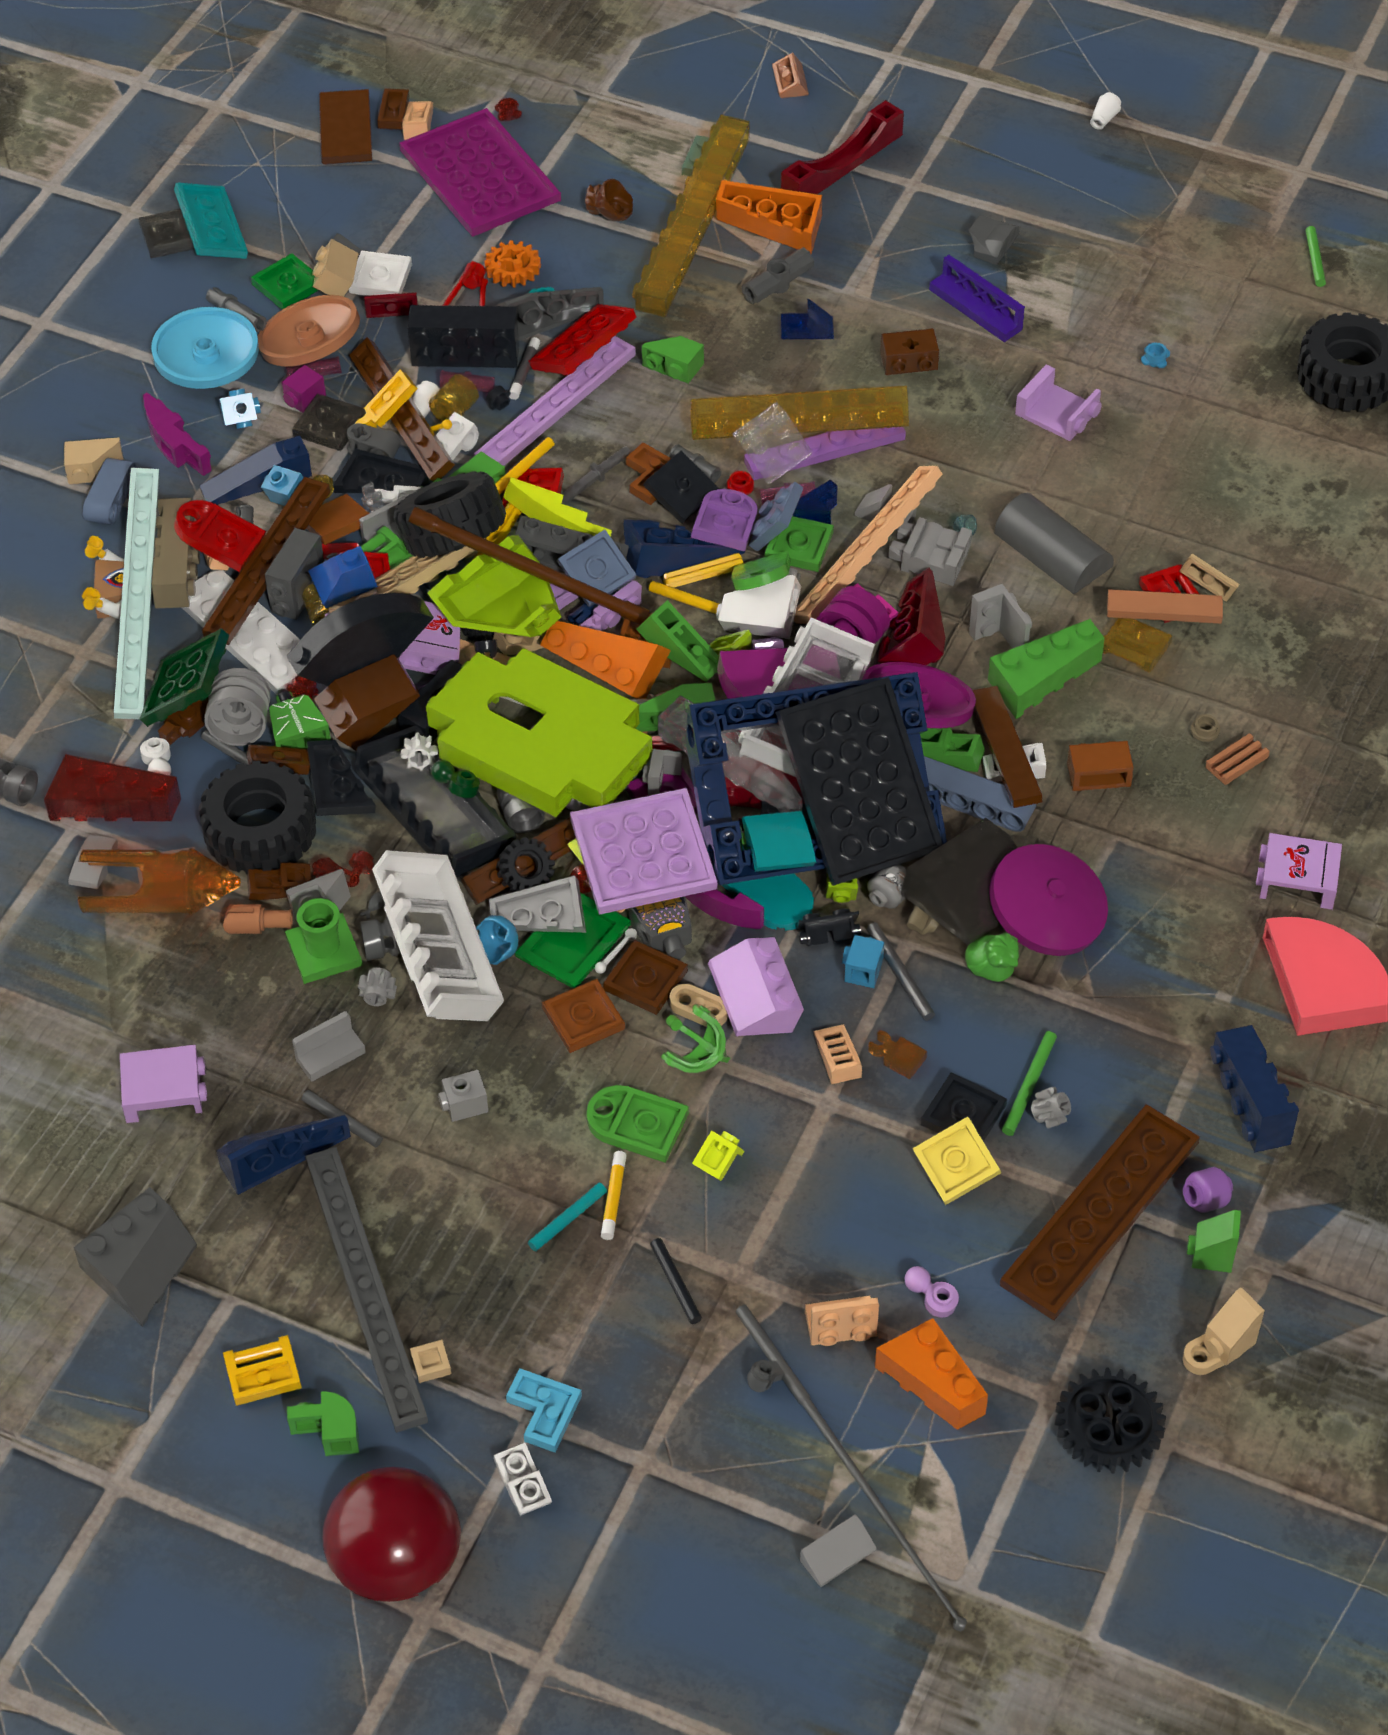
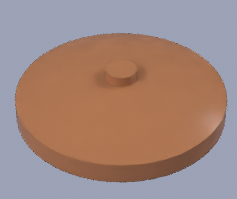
[258,295,360,366]

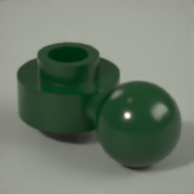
[431,760,480,798]

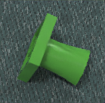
[285,898,363,984]

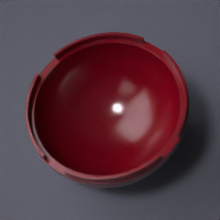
[323,1467,461,1602]

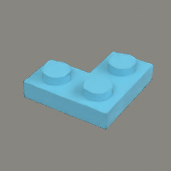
[506,1368,582,1453]

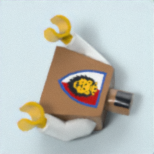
[82,536,153,619]

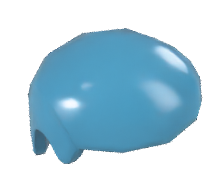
[476,915,519,965]

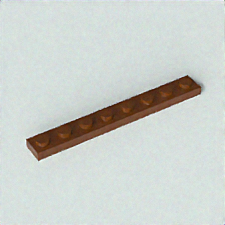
[349,337,455,482]
[202,477,330,645]

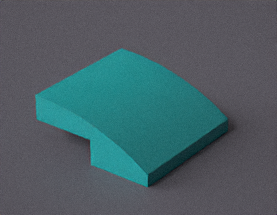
[742,811,816,872]

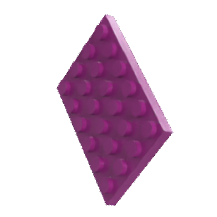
[399,108,561,237]

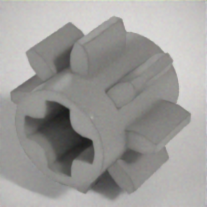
[358,968,397,1006]
[1031,1087,1071,1128]

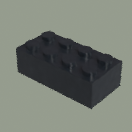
[408,305,519,368]

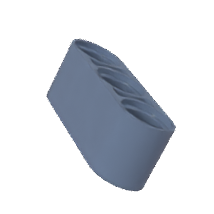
[83,458,136,525]

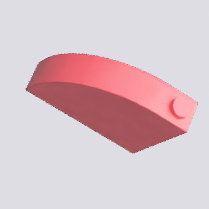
[1263,917,1388,1036]

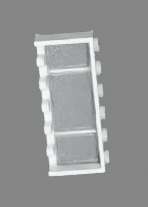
[738,618,875,777]

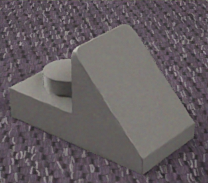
[855,484,917,531]
[286,869,351,920]

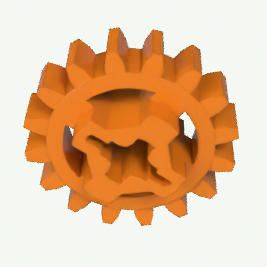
[484,240,541,288]

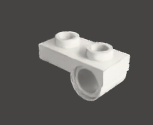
[436,412,479,460]

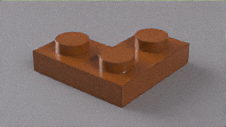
[626,442,671,505]

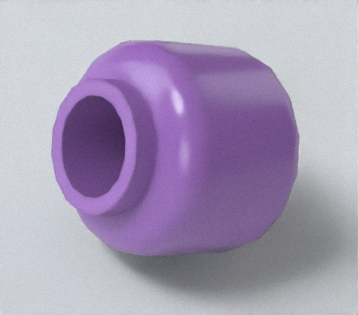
[1183,1167,1233,1213]

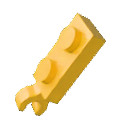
[355,369,418,432]

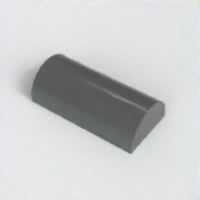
[994,493,1114,594]

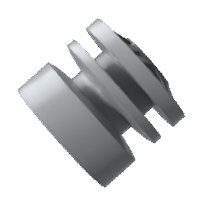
[205,668,271,746]

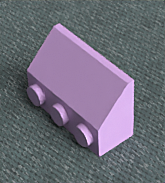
[708,937,804,1036]

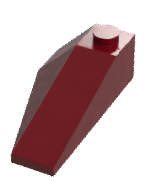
[878,568,946,665]

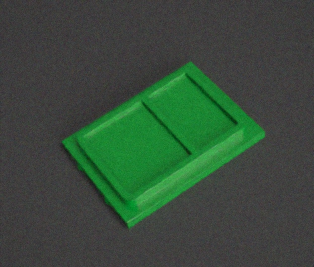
[515,893,631,988]

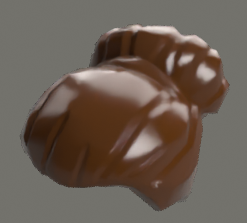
[585,179,633,222]

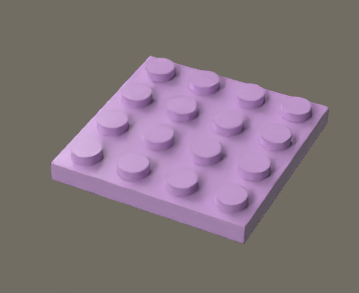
[570,788,717,915]

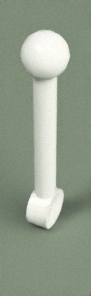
[594,928,637,974]

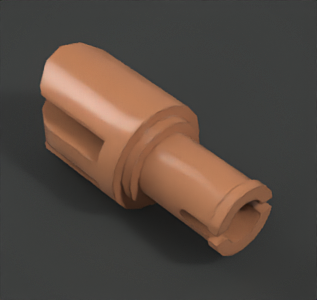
[223,904,293,934]

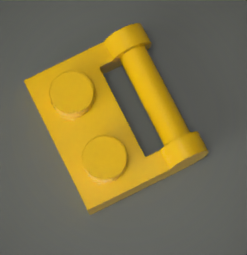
[223,1335,302,1406]

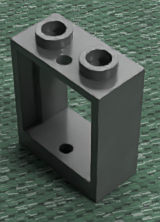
[265,528,324,620]

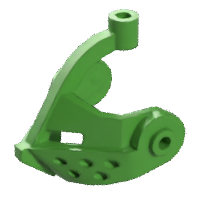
[661,1004,731,1073]

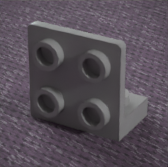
[969,584,1032,649]

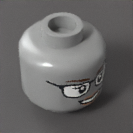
[867,864,912,909]

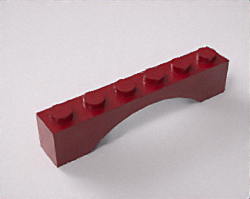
[781,100,904,195]

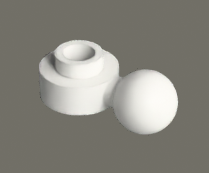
[140,737,171,782]

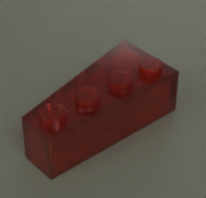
[44,754,181,821]

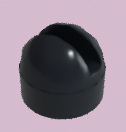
[474,639,498,659]

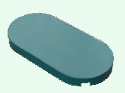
[722,844,814,931]

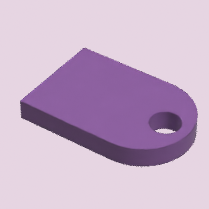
[691,489,757,551]

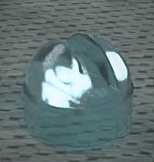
[953,514,977,536]

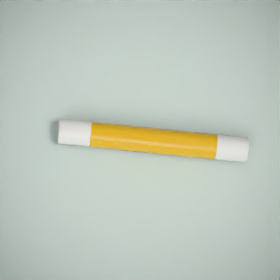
[601,1151,626,1240]

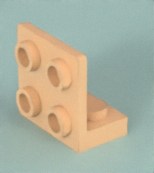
[805,1296,879,1346]

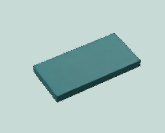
[174,183,248,259]

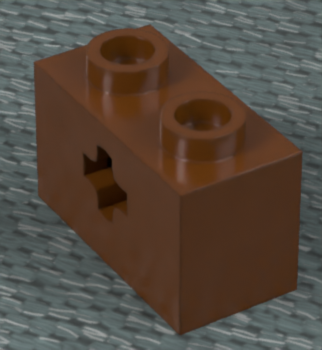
[880,328,939,375]

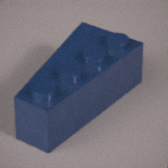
[1210,1025,1299,1153]

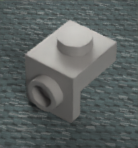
[643,749,682,795]

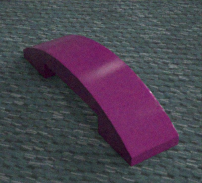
[685,889,764,929]

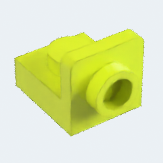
[692,1130,745,1181]

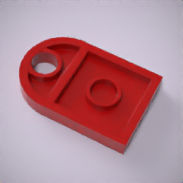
[174,500,266,572]

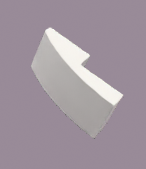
[493,1443,552,1516]

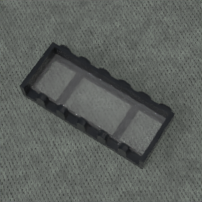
[354,725,516,878]

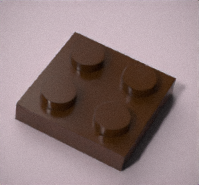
[603,940,688,1015]

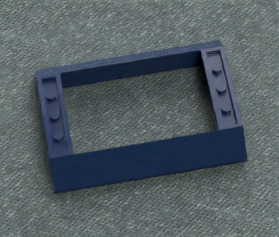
[685,672,948,885]

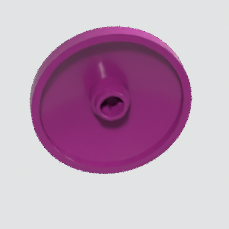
[862,662,976,728]
[989,844,1108,956]

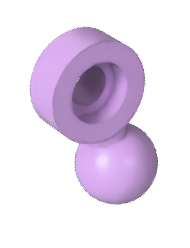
[904,1266,959,1318]

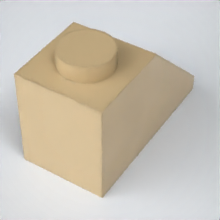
[64,438,123,484]
[1203,1287,1265,1366]

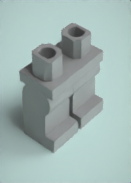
[888,517,973,586]

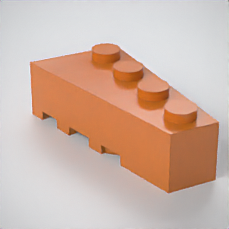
[716,180,822,255]
[540,621,671,699]

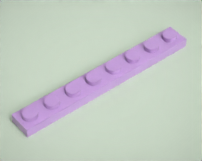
[474,336,636,466]

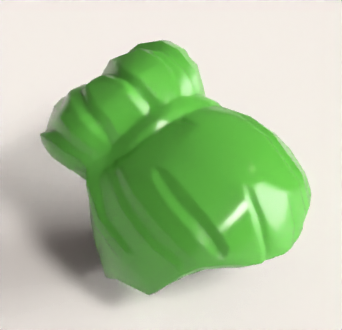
[965,933,1019,982]

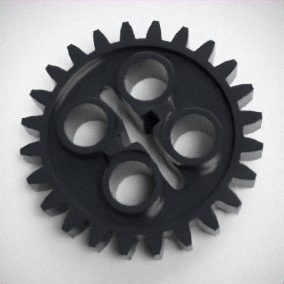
[1054,1368,1166,1474]

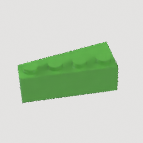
[988,619,1105,719]

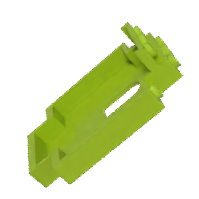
[426,648,652,817]

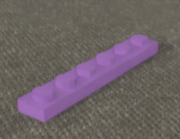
[744,414,906,480]

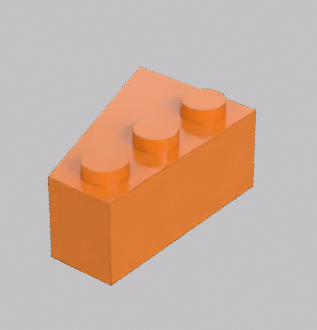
[875,1318,988,1430]

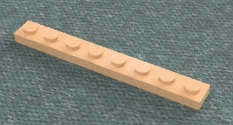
[794,466,943,624]

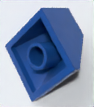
[308,546,378,609]

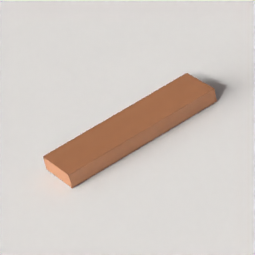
[1107,589,1223,624]

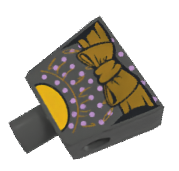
[628,896,692,960]

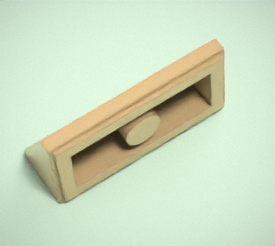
[1180,554,1240,602]

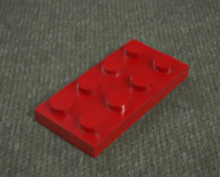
[529,304,637,375]

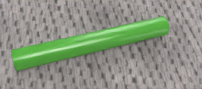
[1305,226,1326,287]

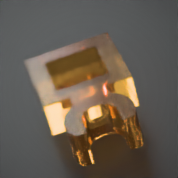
[868,1030,927,1079]

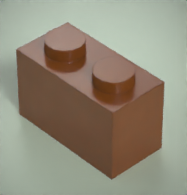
[1067,741,1134,791]

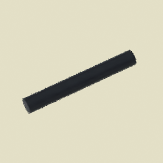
[650,1238,702,1324]

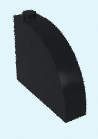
[287,593,434,686]

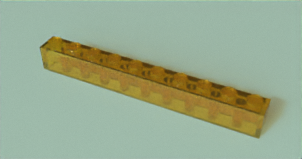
[632,115,750,317]

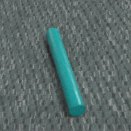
[528,1182,607,1252]

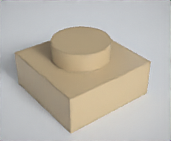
[410,1340,451,1383]

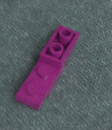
[143,392,212,476]

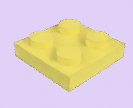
[912,1117,1001,1205]

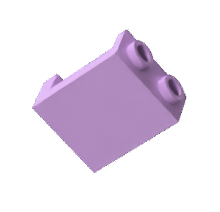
[120,1045,207,1123]

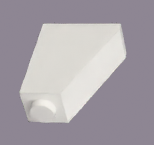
[716,575,801,639]

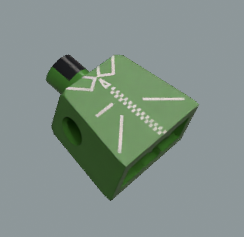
[269,691,331,749]

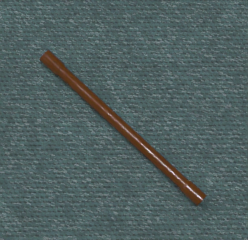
[408,506,650,625]

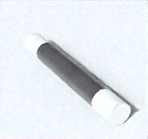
[509,337,540,400]

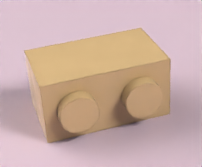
[312,239,359,296]

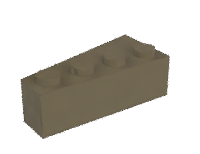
[152,498,200,609]

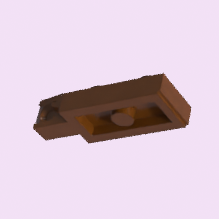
[158,697,208,746]

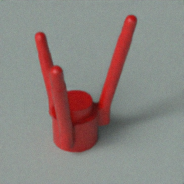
[442,261,488,306]

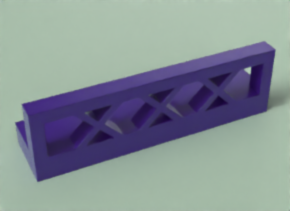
[929,255,1025,342]

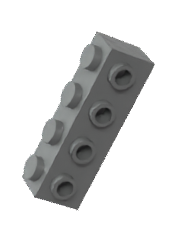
[515,515,629,573]

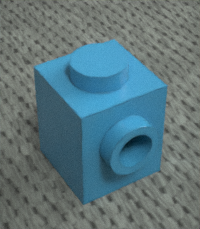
[261,465,304,506]
[842,935,884,988]

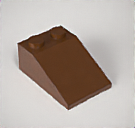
[314,654,421,751]

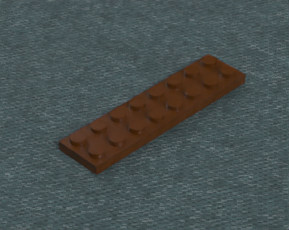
[1000,1104,1200,1321]

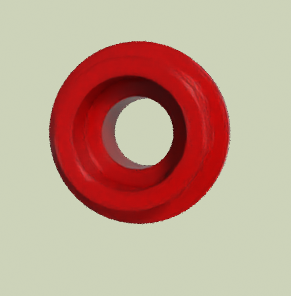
[727,471,754,495]

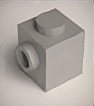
[438,1070,489,1122]

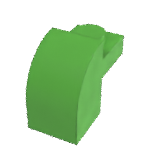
[287,1391,359,1456]

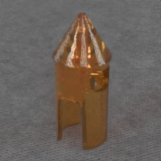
[78,848,241,916]

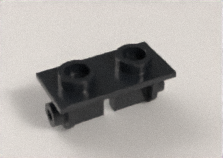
[796,909,861,946]

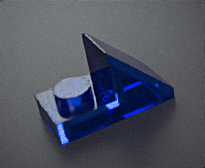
[781,299,834,339]
[793,479,838,524]

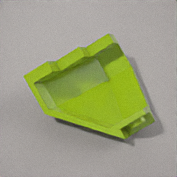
[427,535,561,637]

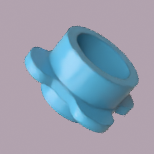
[1141,343,1170,368]

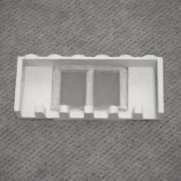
[372,850,504,1021]

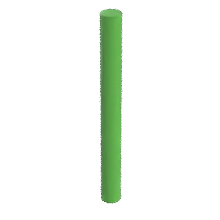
[1002,1031,1057,1136]

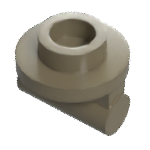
[907,898,941,935]

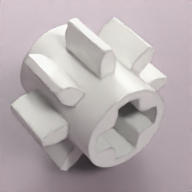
[401,732,438,771]

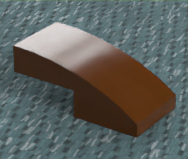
[247,863,311,900]

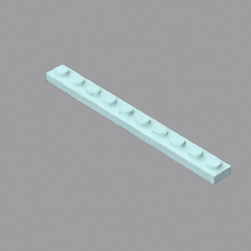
[114,468,159,719]

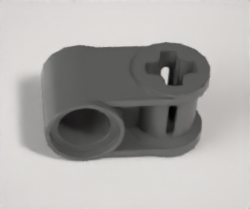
[347,423,401,458]

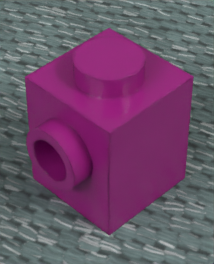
[282,365,326,413]

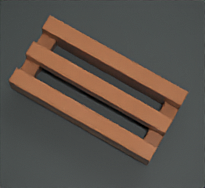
[1205,733,1270,785]

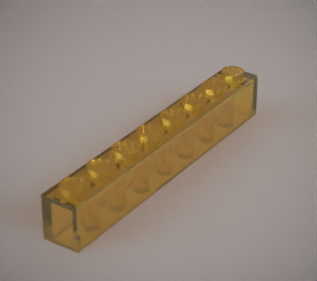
[690,386,909,440]

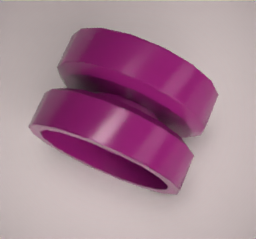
[816,586,890,644]

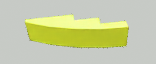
[503,477,612,537]

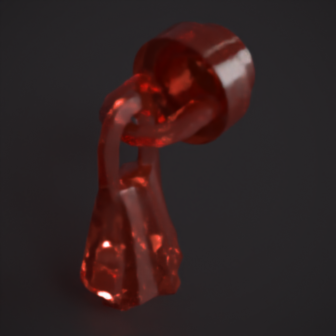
[312,850,374,887]

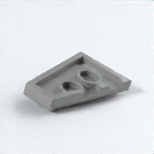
[489,876,586,933]

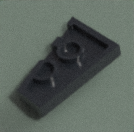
[333,448,429,494]
[306,740,376,816]

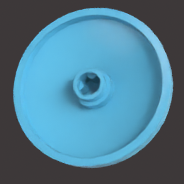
[151,307,259,389]

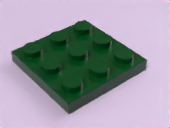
[139,628,229,727]

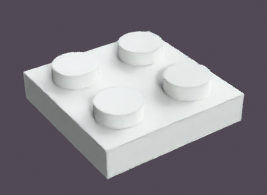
[349,250,412,296]

